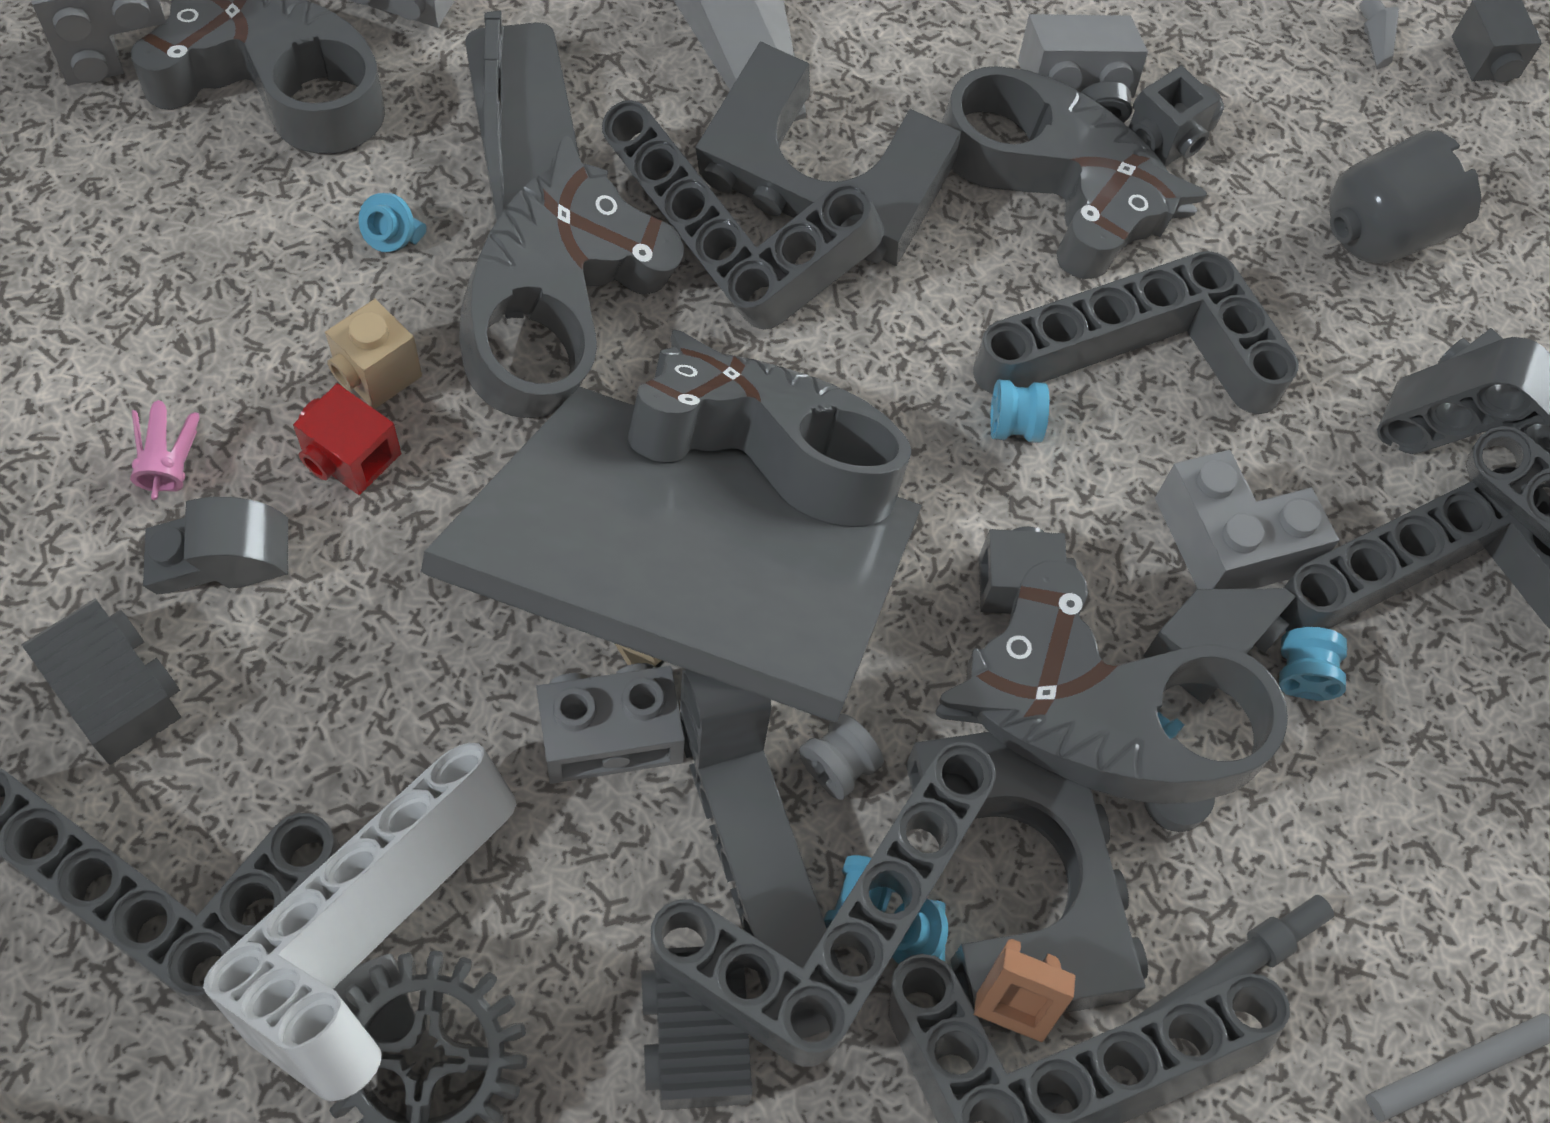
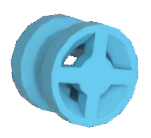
[990,379,1050,443]
[1279,627,1347,701]

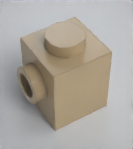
[325,299,422,409]

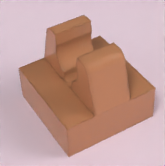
[974,939,1075,1043]

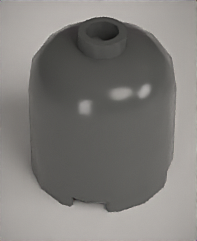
[1329,130,1481,264]

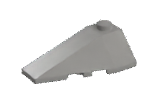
[674,0,806,122]

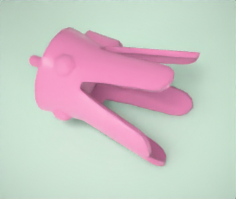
[130,400,200,500]

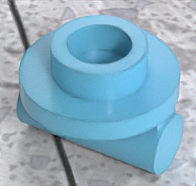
[358,193,427,252]
[892,899,948,964]

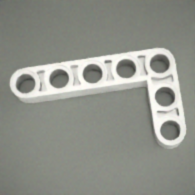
[203,743,516,1101]

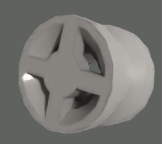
[799,714,884,800]

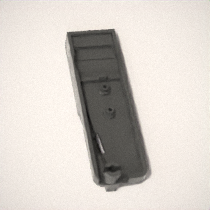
[465,10,580,222]

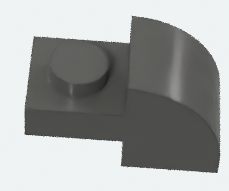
[143,497,288,594]

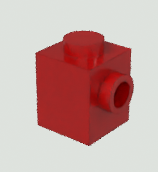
[293,383,402,495]

